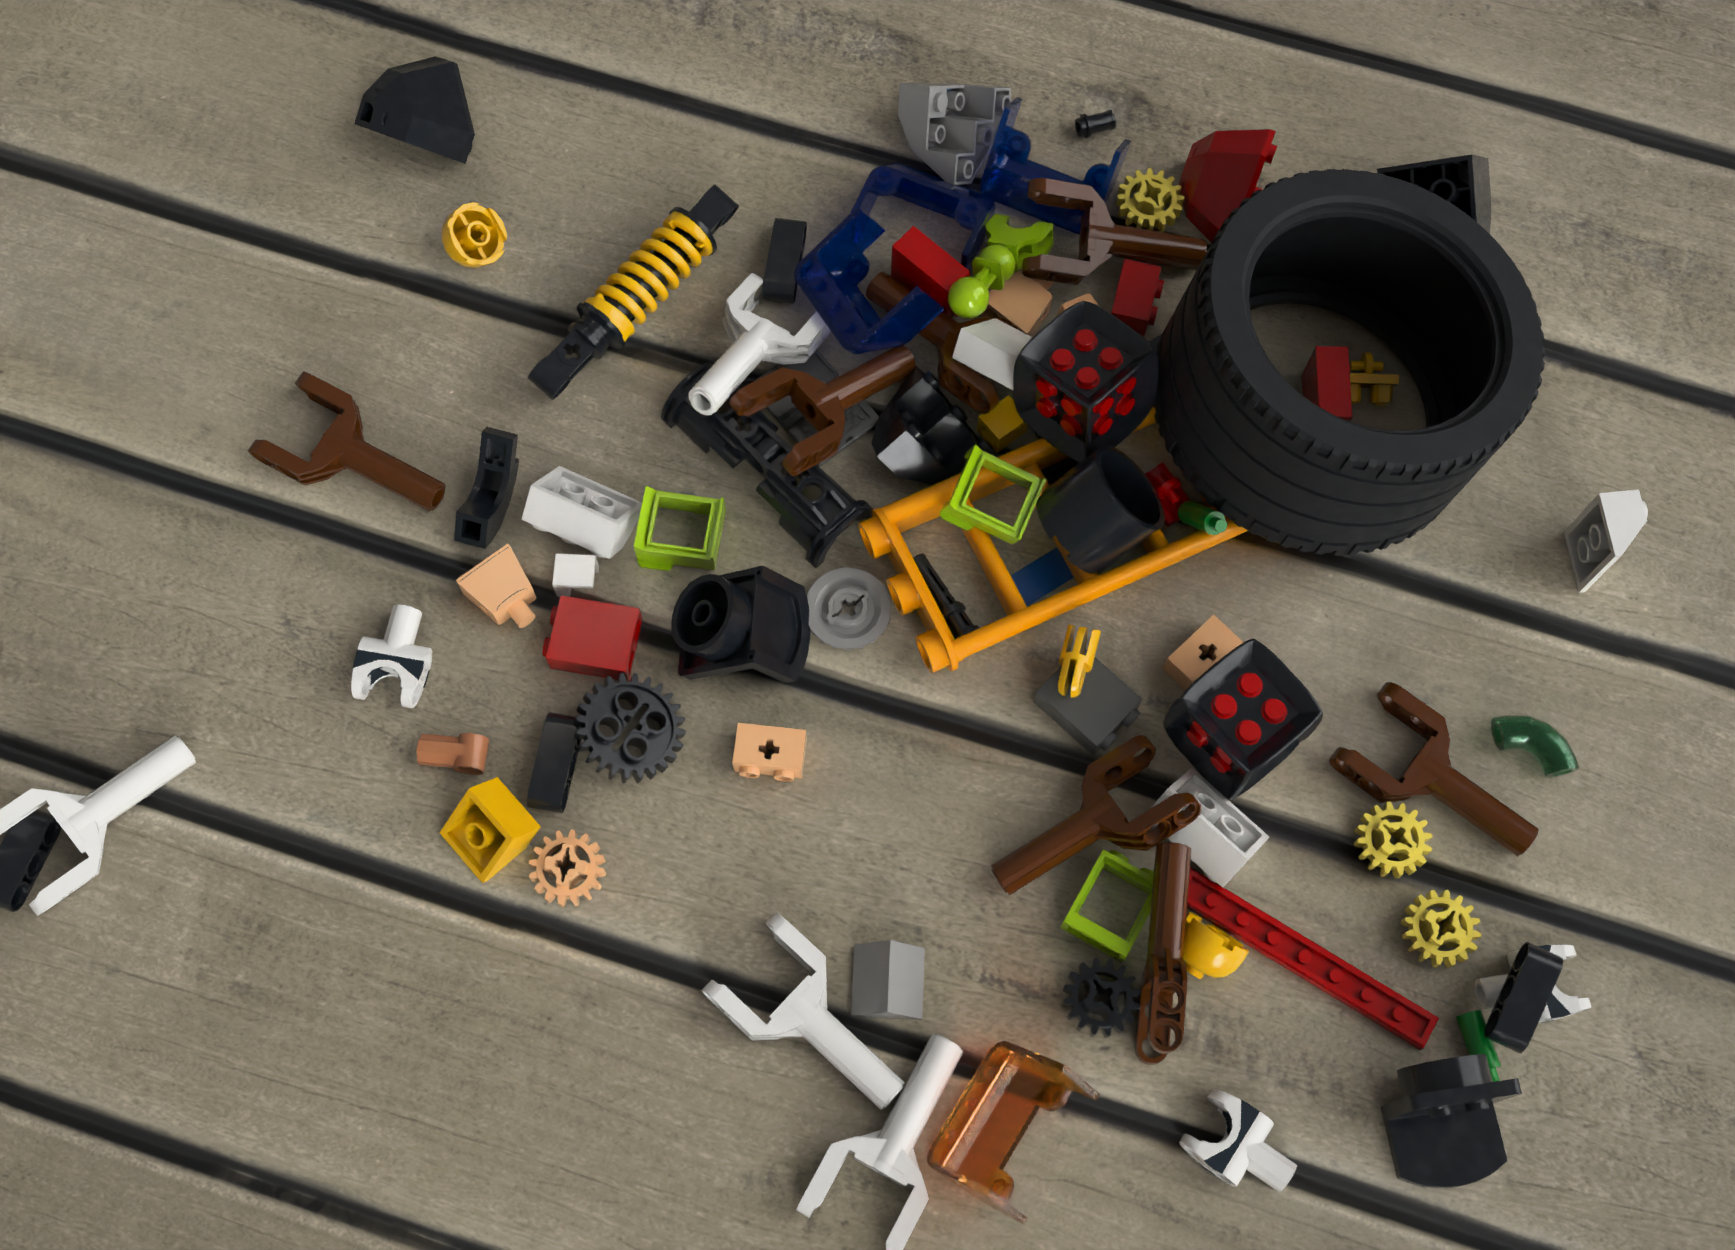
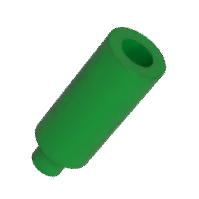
[1178,500,1227,535]
[1456,1010,1501,1082]

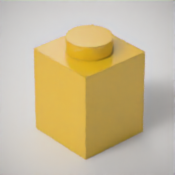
[977,395,1028,453]

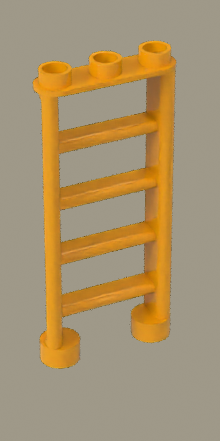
[858,407,1248,673]

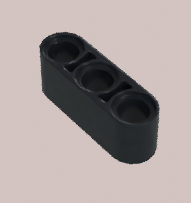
[762,218,807,304]
[527,712,582,813]
[0,809,62,912]
[1484,942,1563,1053]

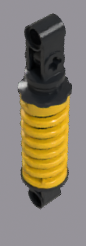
[528,184,739,400]

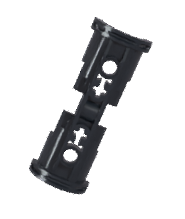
[661,361,874,568]

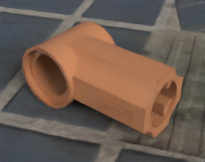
[416,733,489,775]

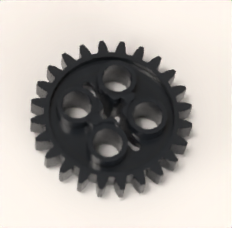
[573,673,686,783]

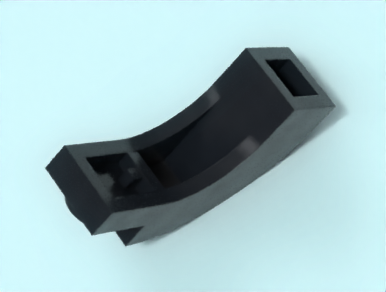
[454,427,519,549]

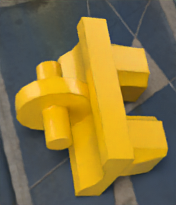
[1349,352,1399,404]

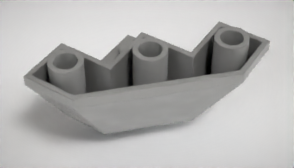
[898,82,1012,185]

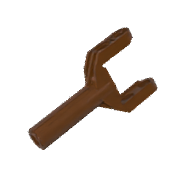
[1022,178,1207,285]
[866,272,1024,414]
[730,345,916,476]
[248,372,446,512]
[1329,682,1539,857]
[991,735,1202,895]
[1134,842,1191,1065]

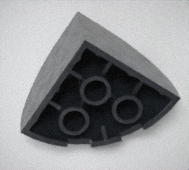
[1377,154,1491,234]

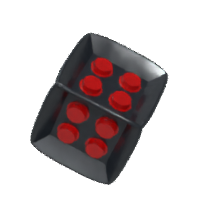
[1013,301,1159,463]
[1163,638,1323,800]

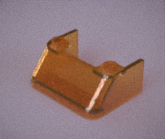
[927,1041,1100,1224]

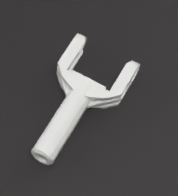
[688,273,836,415]
[0,735,196,916]
[701,912,905,1110]
[796,1034,963,1250]

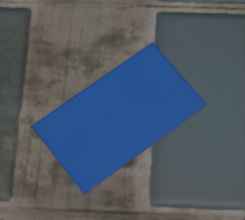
[1011,548,1074,606]

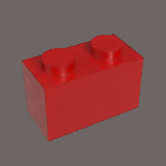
[1111,259,1164,336]

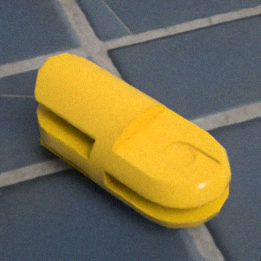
[1058,624,1101,698]

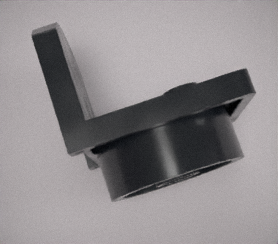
[671,566,811,683]
[1381,1054,1522,1188]

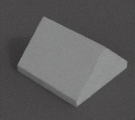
[851,940,925,1020]

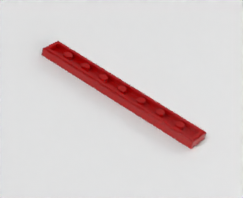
[1187,867,1439,1050]

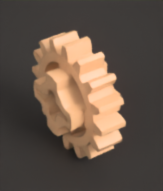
[528,829,606,907]

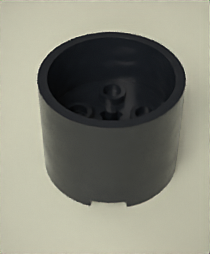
[1036,445,1165,574]

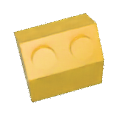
[439,777,541,883]

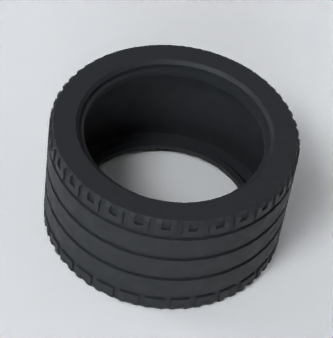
[1153,169,1545,556]

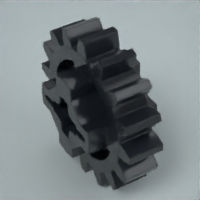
[1062,958,1141,1038]

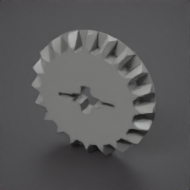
[807,567,891,651]

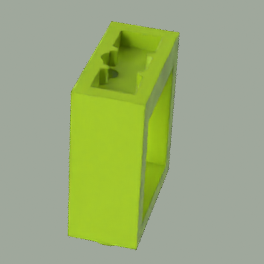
[1060,849,1154,963]

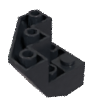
[354,56,475,164]
[871,366,996,485]

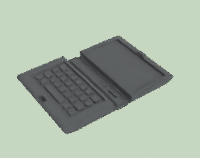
[753,349,879,467]

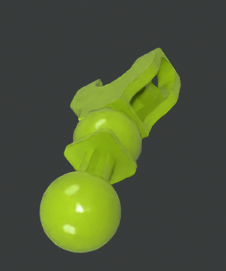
[948,214,1054,319]

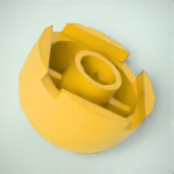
[442,202,507,268]
[1183,912,1249,979]

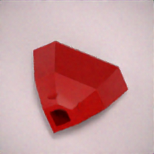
[1179,129,1277,243]

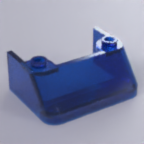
[980,97,1131,235]
[851,162,996,271]
[794,207,944,354]

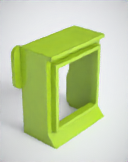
[940,444,1046,544]
[634,486,726,571]

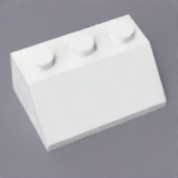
[522,466,642,559]
[1564,489,1648,593]
[1150,768,1270,888]

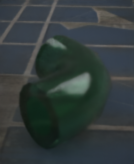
[1491,715,1580,778]

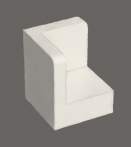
[552,554,599,597]

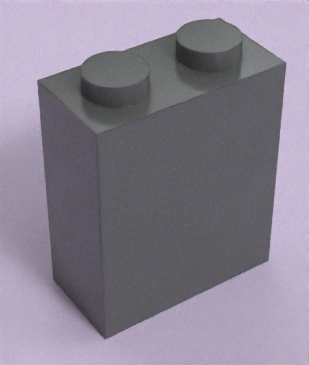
[1033,649,1142,755]

